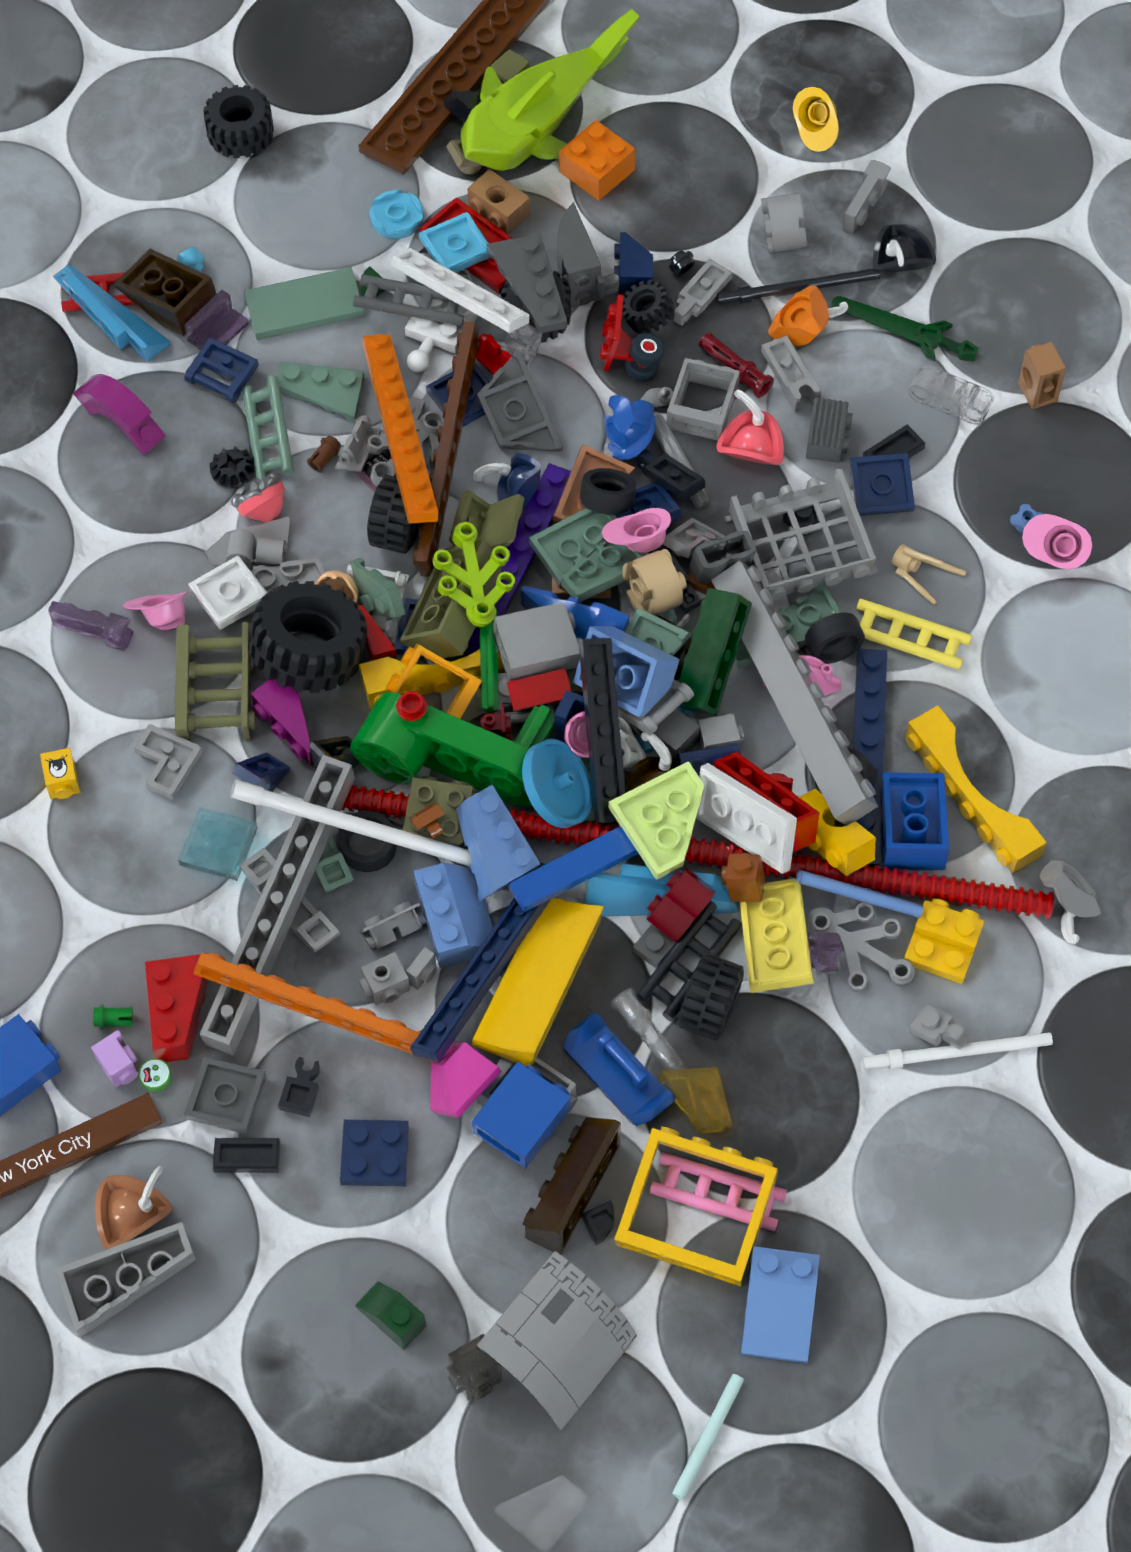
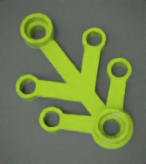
[432,522,515,627]

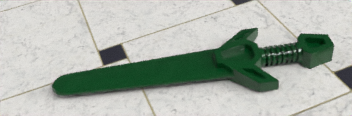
[831,296,979,362]

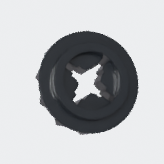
[209,446,255,488]

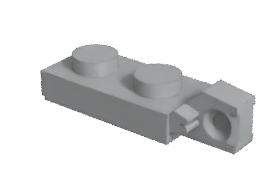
[673,259,733,326]

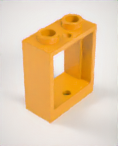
[385,644,482,719]

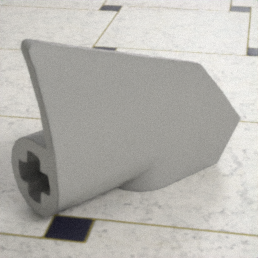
[205,516,290,568]

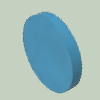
[522,739,593,828]

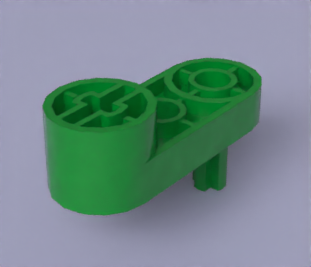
[350,692,554,807]

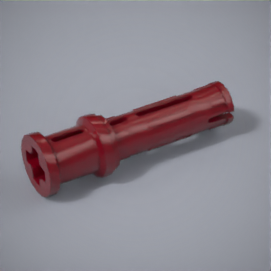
[699,332,774,398]

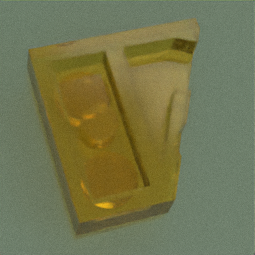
[657,1067,733,1133]

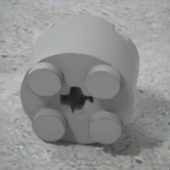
[761,193,807,254]

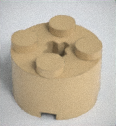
[622,549,687,615]

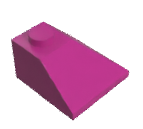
[430,1041,502,1118]

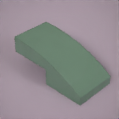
[314,834,354,893]

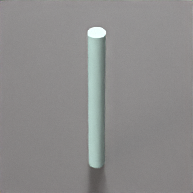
[672,1374,744,1501]

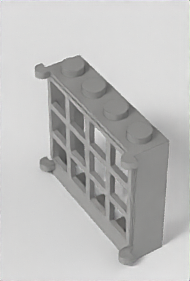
[725,468,878,601]

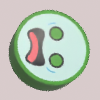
[138,1058,172,1092]

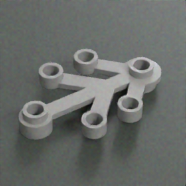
[366,411,444,487]
[806,902,915,992]

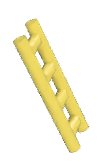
[856,598,973,670]

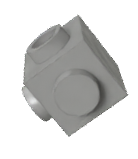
[359,952,410,1006]

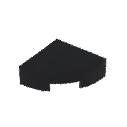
[581,1200,614,1245]

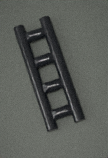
[637,900,742,1021]

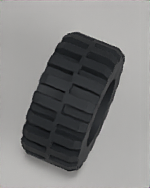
[249,581,367,693]

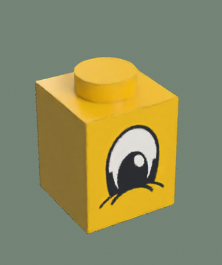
[40,748,81,799]

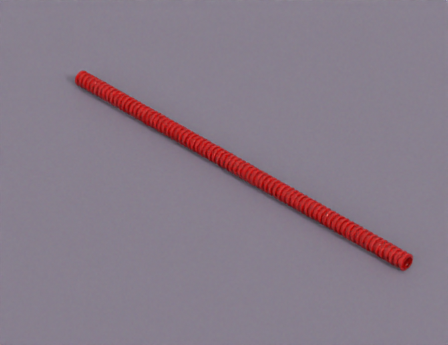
[341,785,1055,919]

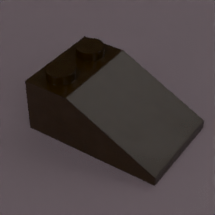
[114,248,219,337]

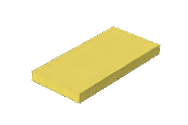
[740,878,814,993]

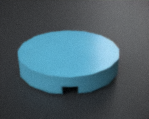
[369,190,424,239]

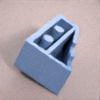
[456,785,541,902]

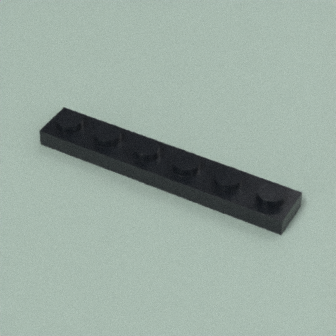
[578,638,626,824]

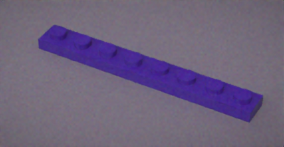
[463,463,571,656]

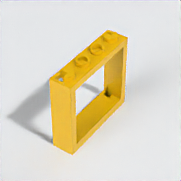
[614,1127,778,1287]

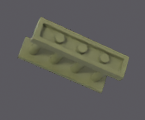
[175,622,256,742]

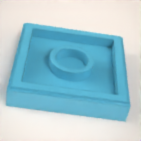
[419,212,491,273]

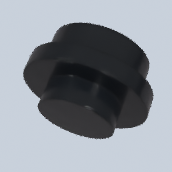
[669,250,695,276]

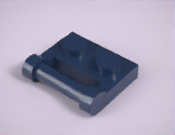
[184,338,259,403]

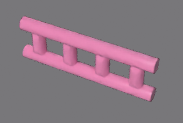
[649,1152,787,1232]

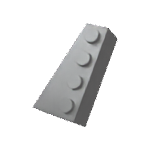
[55,1222,196,1338]

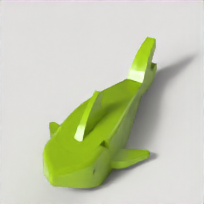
[461,9,639,171]

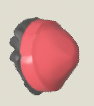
[231,472,285,522]

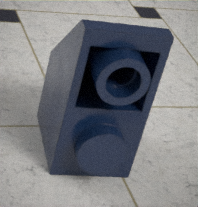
[614,232,653,294]

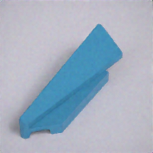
[53,265,170,362]
[586,864,738,917]

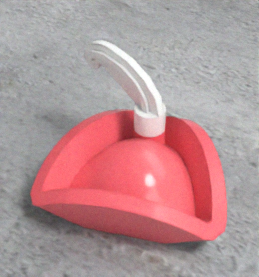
[716,390,784,465]

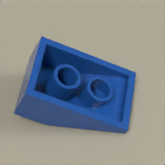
[882,772,949,870]

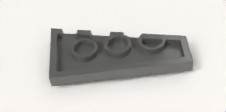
[486,233,567,334]

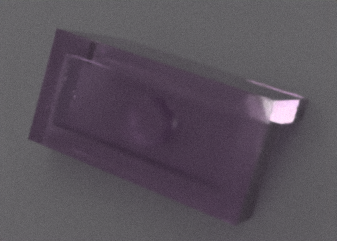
[184,290,249,350]

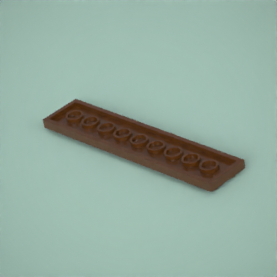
[359,0,550,175]

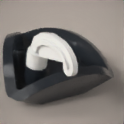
[873,224,936,273]

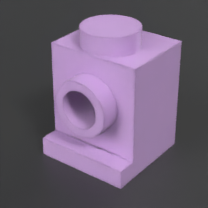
[91,1030,138,1088]

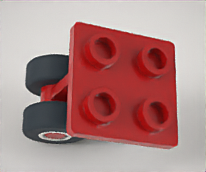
[599,295,665,382]

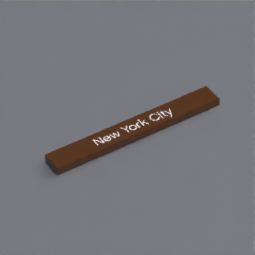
[0,1093,163,1199]

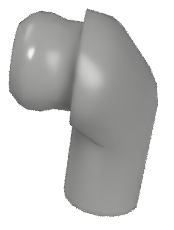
[640,387,673,407]

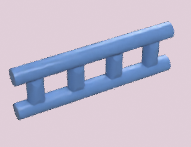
[795,869,923,918]

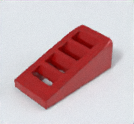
[357,605,397,661]

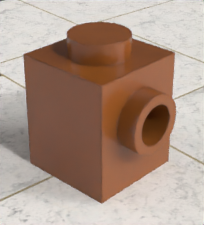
[722,853,766,902]

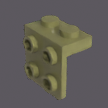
[449,490,524,549]
[403,776,475,846]

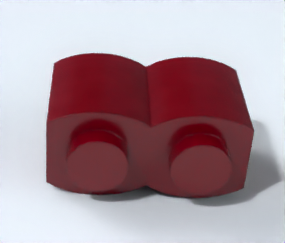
[646,867,715,942]

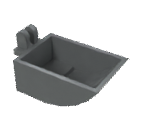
[557,202,619,307]

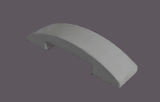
[239,848,340,953]

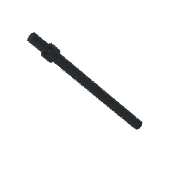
[717,268,881,304]

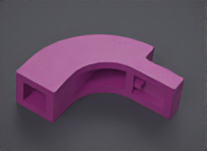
[73,374,166,455]

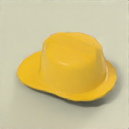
[793,87,839,152]

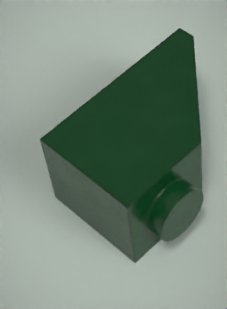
[355,1281,426,1350]

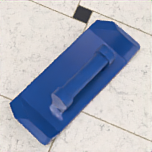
[563,1012,676,1126]

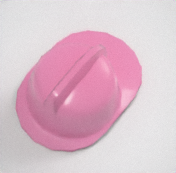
[602,508,671,553]
[1022,514,1092,570]
[123,591,188,630]

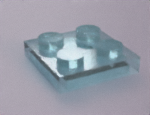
[178,807,258,881]

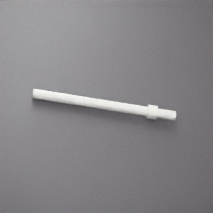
[862,1033,1053,1069]

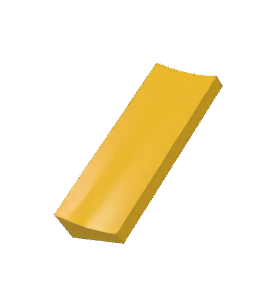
[472,897,604,1067]

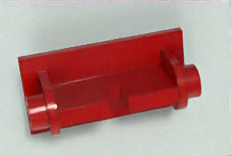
[476,333,512,375]

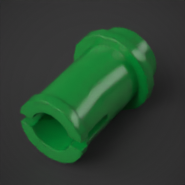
[93,1004,133,1029]

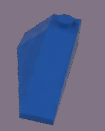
[521,585,630,639]

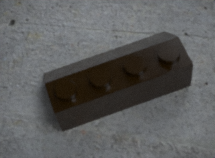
[523,1117,621,1255]

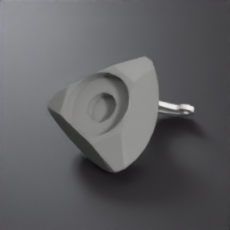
[1040,860,1101,944]

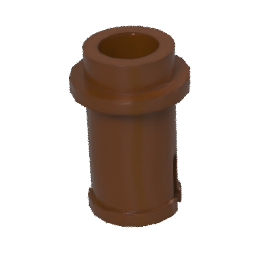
[307,435,341,473]

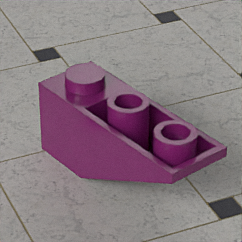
[251,679,313,767]

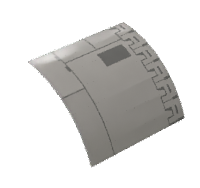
[477,1252,637,1430]

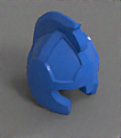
[605,395,655,460]

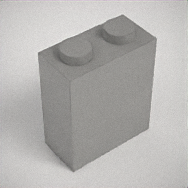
[493,602,581,681]

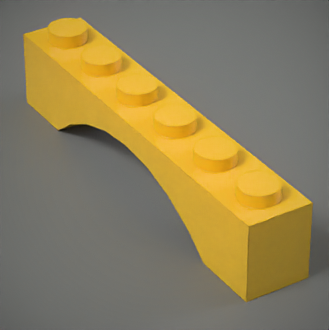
[359,649,506,709]
[905,705,1047,874]

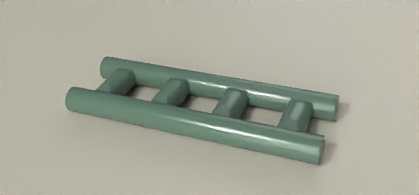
[242,375,294,479]

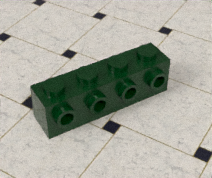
[679,588,752,717]

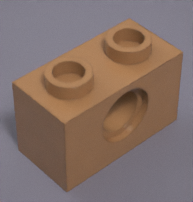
[467,169,530,234]
[1018,342,1066,409]

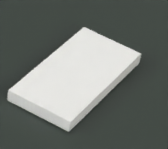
[696,763,797,874]

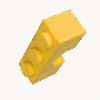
[799,789,876,876]

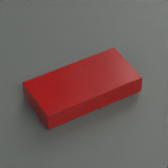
[506,668,571,713]

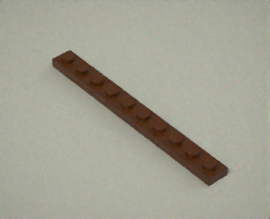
[413,321,479,577]

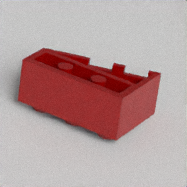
[145,953,208,1062]

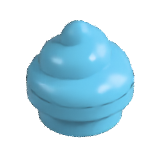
[177,247,205,273]

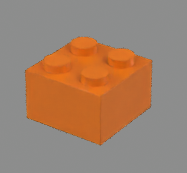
[559,120,636,201]

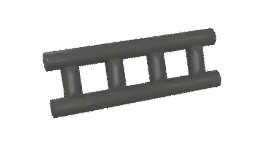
[353,274,464,326]

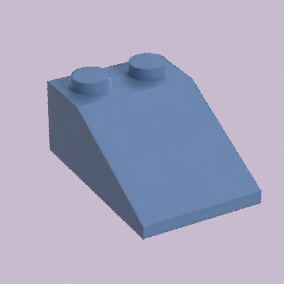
[741,1246,820,1363]

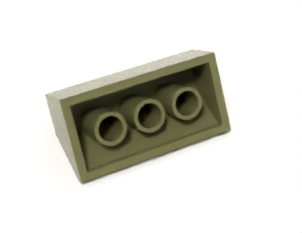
[399,540,503,658]

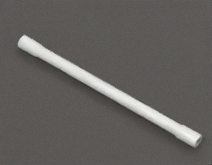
[230,780,472,868]

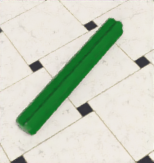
[480,607,499,713]

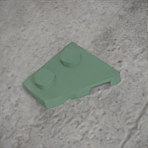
[350,558,406,618]

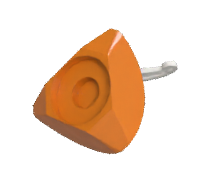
[768,285,848,346]

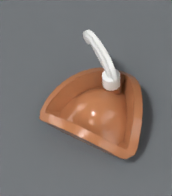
[95,1166,172,1249]

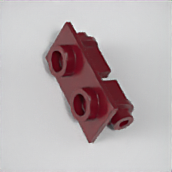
[480,705,512,741]

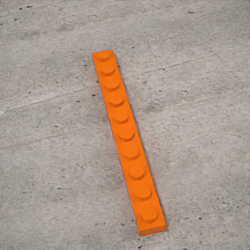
[363,334,439,524]

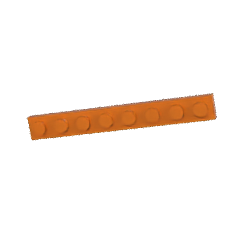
[193,952,433,1062]

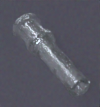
[610,988,686,1077]

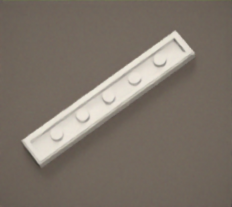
[390,248,529,333]

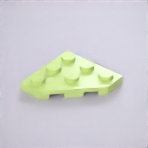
[608,761,704,880]

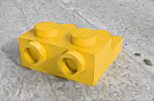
[904,899,984,984]

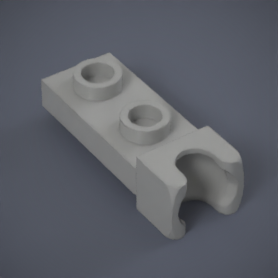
[843,160,891,235]
[761,336,821,412]

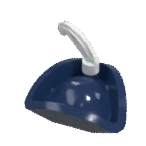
[473,453,541,509]

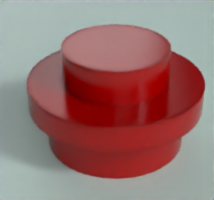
[396,691,427,721]

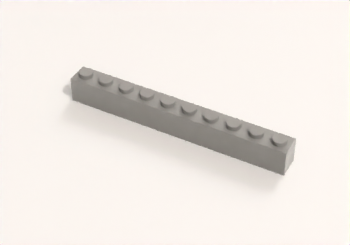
[711,560,878,826]
[200,755,355,1056]

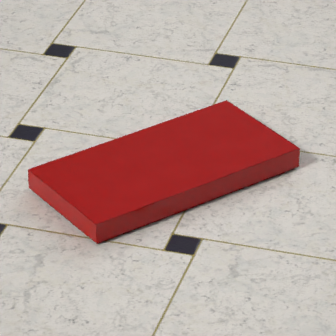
[419,197,513,294]

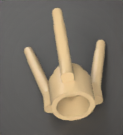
[892,544,967,605]

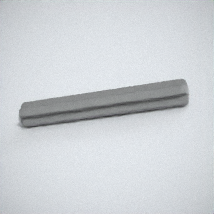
[654,414,709,508]

